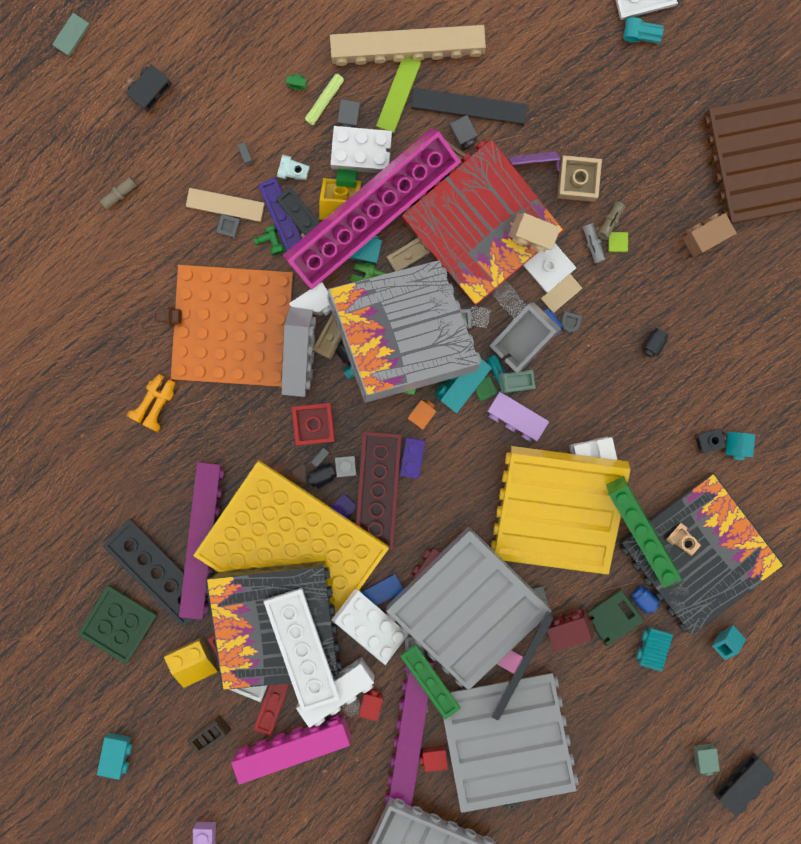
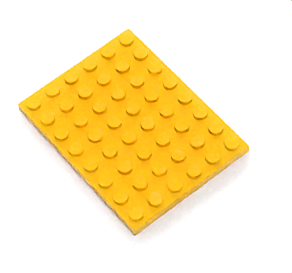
[193,460,389,623]

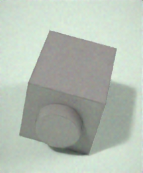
[335,455,357,477]

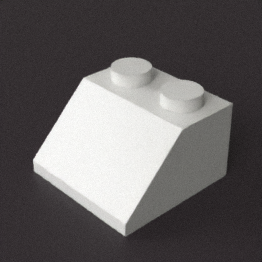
[289,282,332,316]

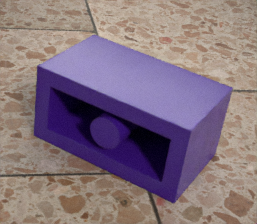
[400,437,425,479]

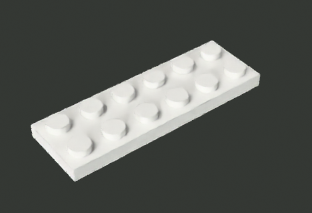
[264,588,340,712]

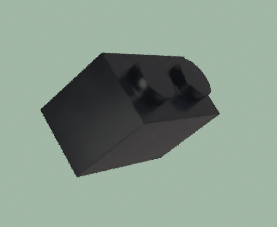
[126,64,172,113]

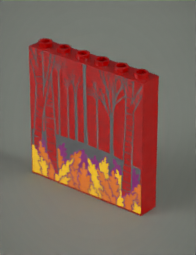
[400,139,564,306]

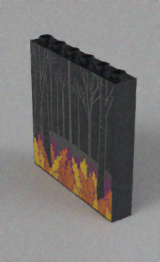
[619,472,784,635]
[206,561,342,690]

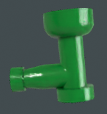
[254,226,286,256]

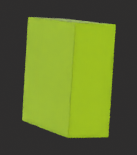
[608,232,628,253]

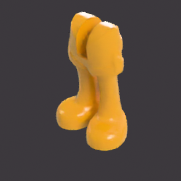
[126,374,175,432]

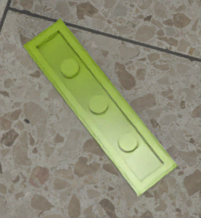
[376,57,421,134]

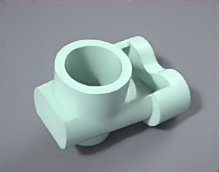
[277,155,310,181]

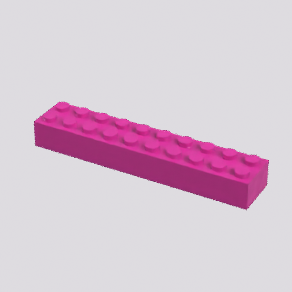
[282,128,461,290]

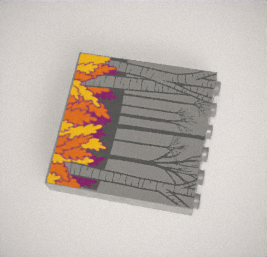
[327,260,481,403]

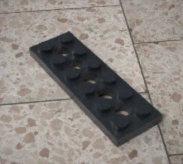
[103,519,209,627]

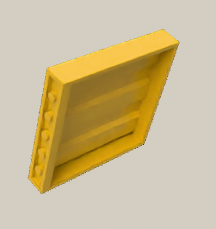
[491,446,631,575]

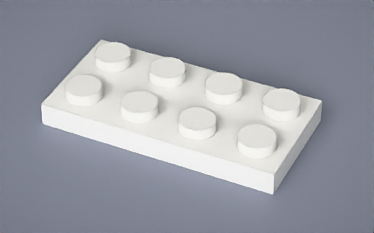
[332,589,407,665]

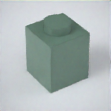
[693,743,720,776]

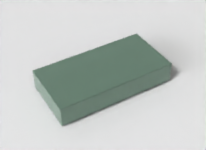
[52,13,91,57]
[499,370,536,393]

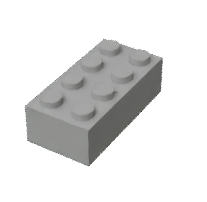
[282,307,316,397]

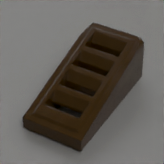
[187,715,231,755]

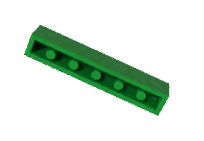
[606,476,682,588]

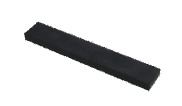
[411,88,527,125]
[492,611,553,721]

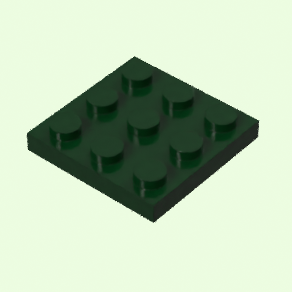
[77,585,158,664]

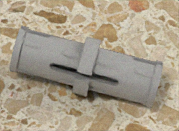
[582,223,606,264]

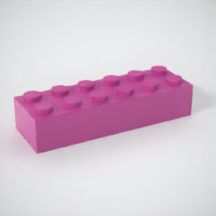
[231,714,351,785]

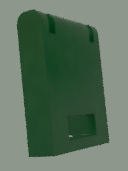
[588,588,644,646]

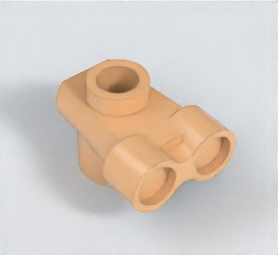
[666,523,701,556]

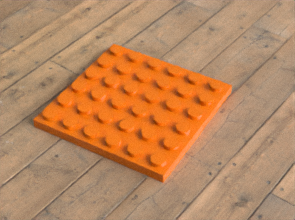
[171,265,293,387]

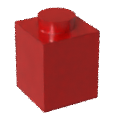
[359,689,383,721]
[419,745,448,772]

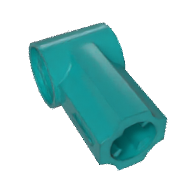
[623,17,664,44]

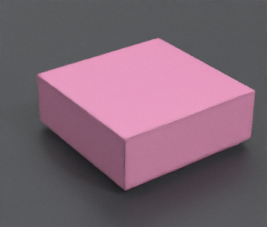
[497,650,523,673]

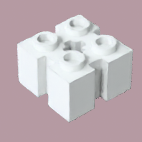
[569,437,617,460]

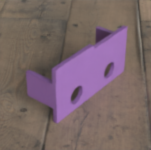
[509,151,560,171]

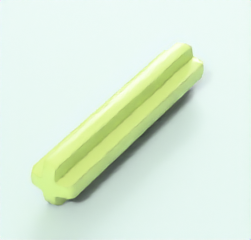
[305,74,344,125]

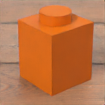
[408,399,437,430]

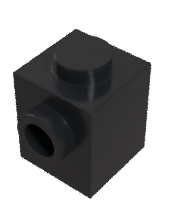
[694,429,727,453]

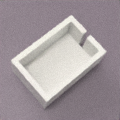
[331,126,392,173]

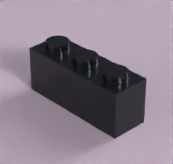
[714,753,776,816]

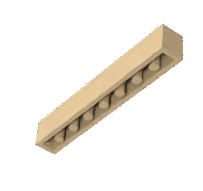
[330,25,486,66]

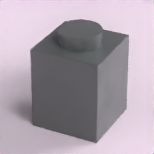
[337,99,361,128]
[449,115,478,149]

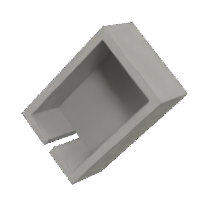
[490,302,561,373]

